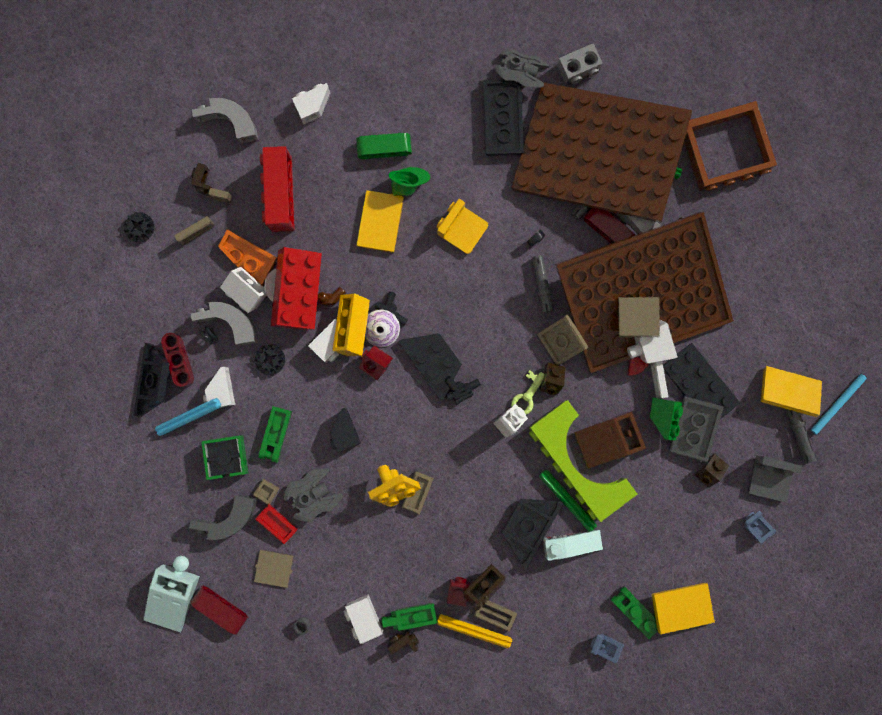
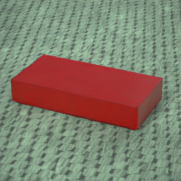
[255,504,297,544]

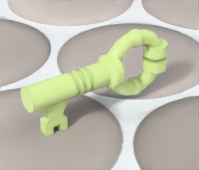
[511,370,544,415]

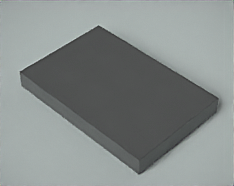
[669,396,724,462]

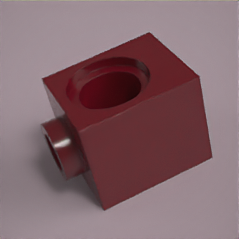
[359,346,393,381]

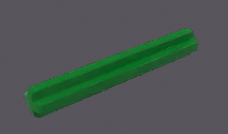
[539,470,597,532]

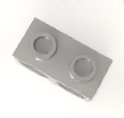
[557,44,603,85]

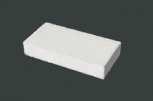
[650,361,668,399]

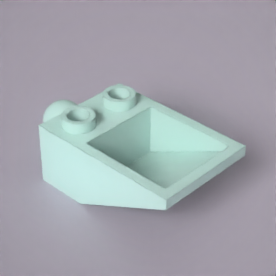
[144,556,200,632]

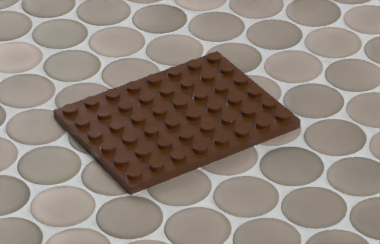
[512,82,692,223]
[555,212,734,373]

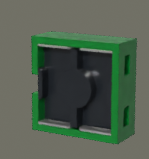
[201,435,248,480]

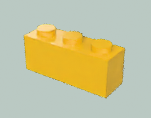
[332,293,370,356]

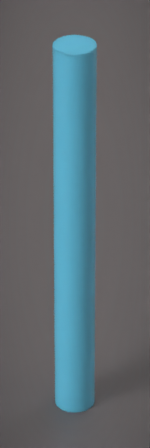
[810,374,867,435]

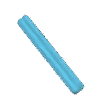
[155,398,221,436]

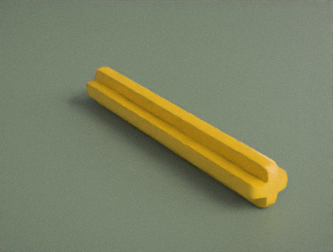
[437,614,512,649]

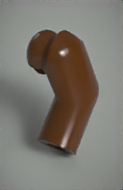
[318,286,346,305]

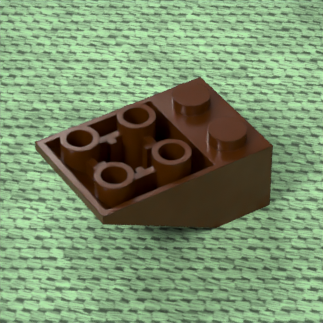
[574,412,646,468]

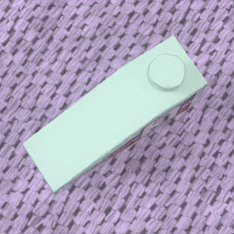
[543,530,603,560]

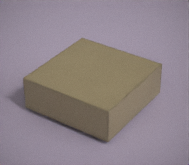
[209,188,233,204]
[253,479,280,505]

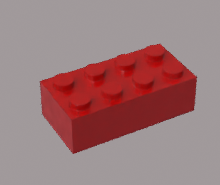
[260,146,295,232]
[271,247,322,331]

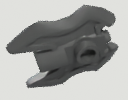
[495,49,549,87]
[284,468,343,522]

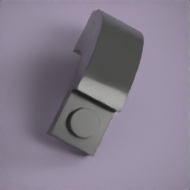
[189,495,257,540]

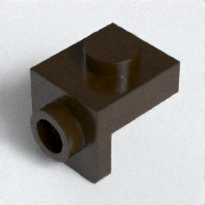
[191,163,212,195]
[540,362,566,395]
[695,453,729,487]
[387,630,419,654]

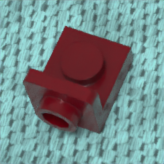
[447,577,470,607]

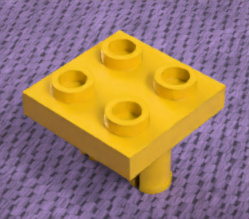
[368,465,421,507]

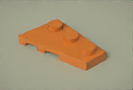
[218,230,277,286]

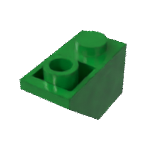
[650,398,683,441]

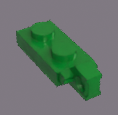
[382,602,437,631]

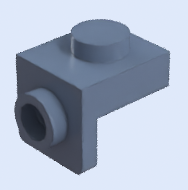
[744,511,776,545]
[591,634,624,663]

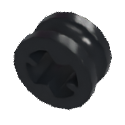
[199,326,218,345]

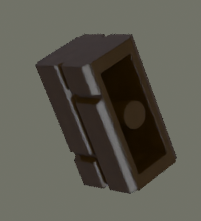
[464,564,506,611]

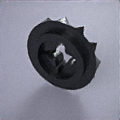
[123,212,154,242]
[254,344,285,375]

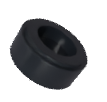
[527,230,545,247]

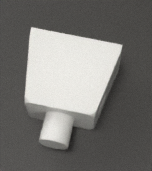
[627,320,677,363]

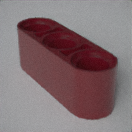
[583,208,635,244]
[161,333,194,388]
[190,586,248,635]

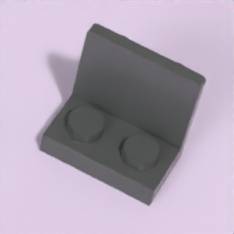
[748,456,802,502]

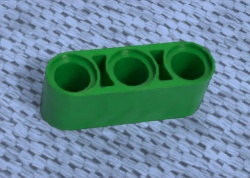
[356,133,412,159]

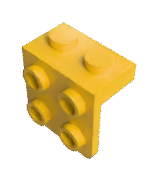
[436,199,488,254]

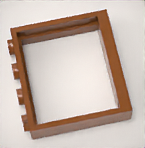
[684,101,777,191]

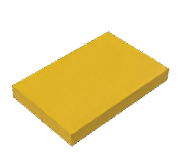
[357,190,404,253]
[761,366,822,417]
[652,583,715,634]

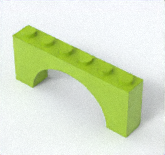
[528,400,637,522]

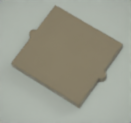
[254,550,294,588]

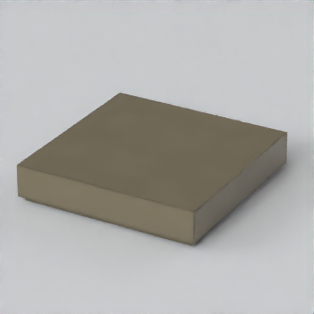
[619,297,660,337]
[537,315,589,365]

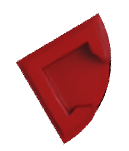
[628,357,649,376]

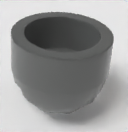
[294,617,311,635]

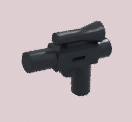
[374,291,408,326]
[444,376,481,405]

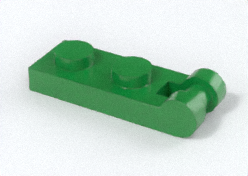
[258,406,292,463]
[610,586,658,639]

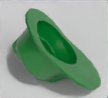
[388,167,430,196]

